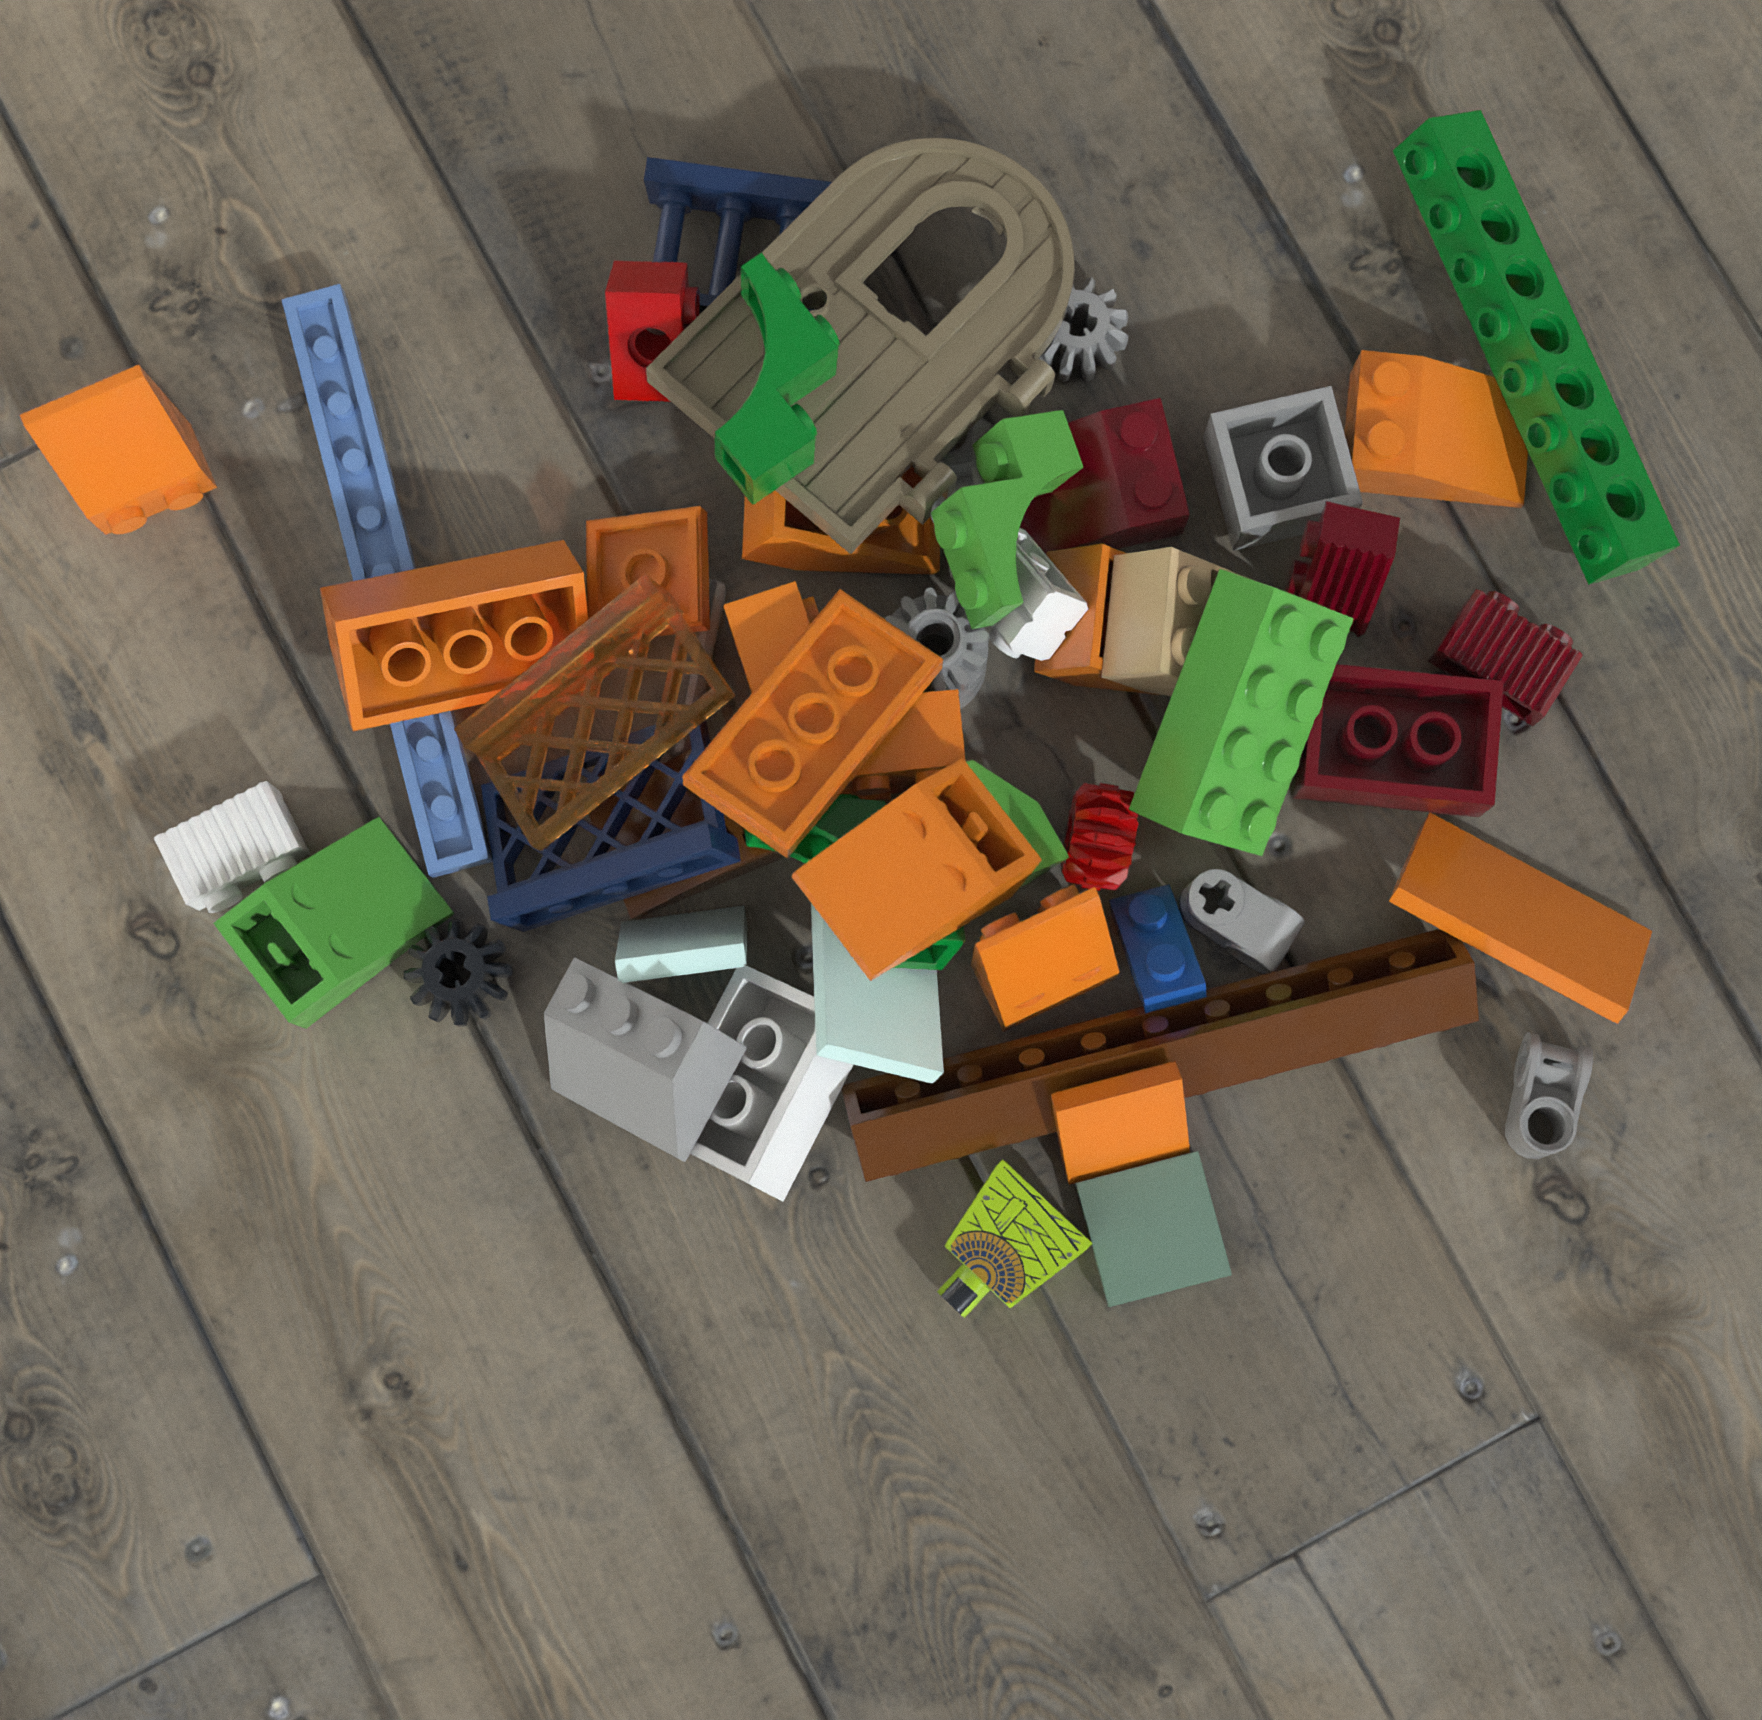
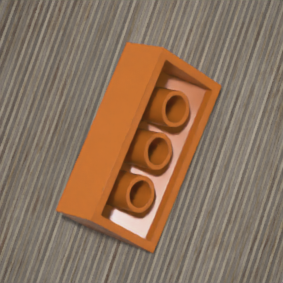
[320,540,595,731]

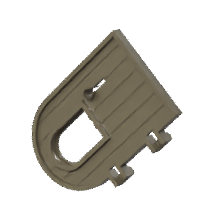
[646,138,1074,554]

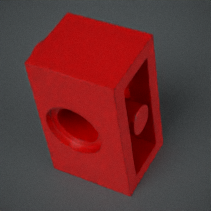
[605,261,700,402]

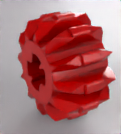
[1061,783,1139,891]

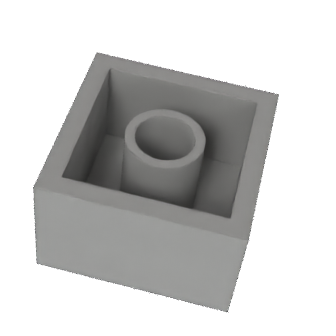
[1203,386,1363,551]

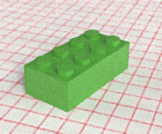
[1129,569,1354,856]

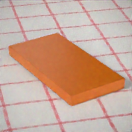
[682,589,943,859]
[1389,812,1652,1024]

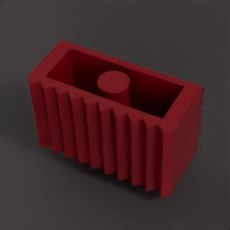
[1286,501,1400,637]
[1428,589,1583,726]

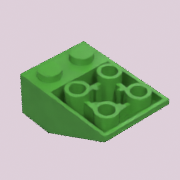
[213,817,455,1029]

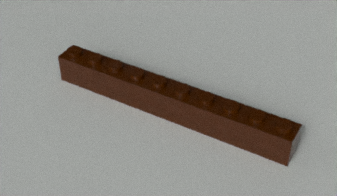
[842,929,1479,1182]

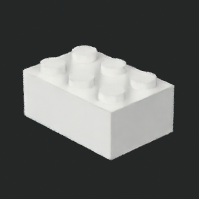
[690,965,854,1202]

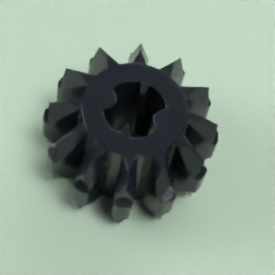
[403,919,513,1027]

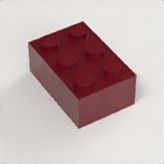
[1293,664,1504,817]

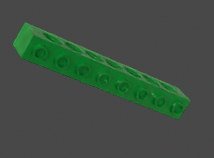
[1392,110,1680,585]

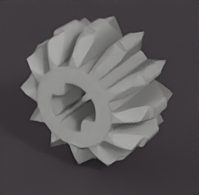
[1039,276,1128,382]

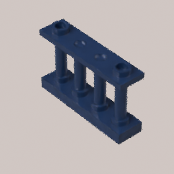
[644,157,832,314]

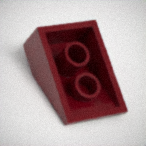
[1019,398,1190,555]

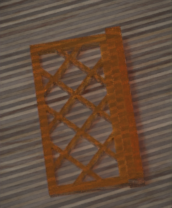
[454,573,736,851]

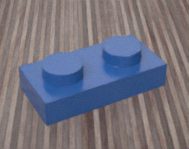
[1109,884,1207,1013]

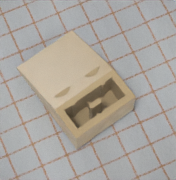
[1102,547,1258,696]

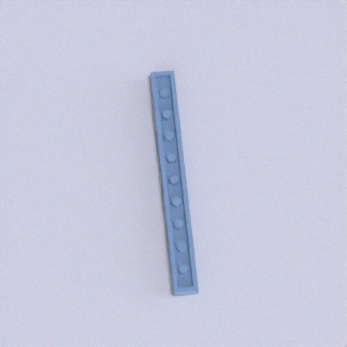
[281,284,493,878]

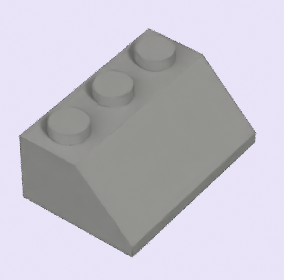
[544,957,747,1162]

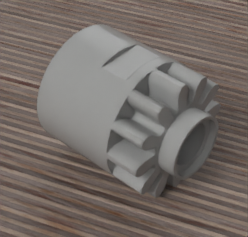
[885,588,989,709]

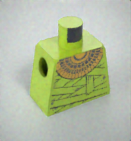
[937,1159,1092,1318]

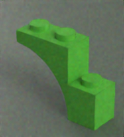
[931,410,1083,629]

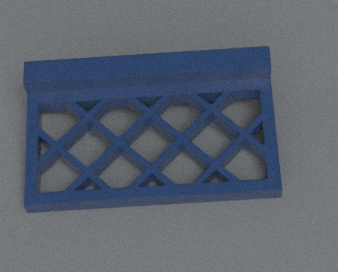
[481,710,741,932]

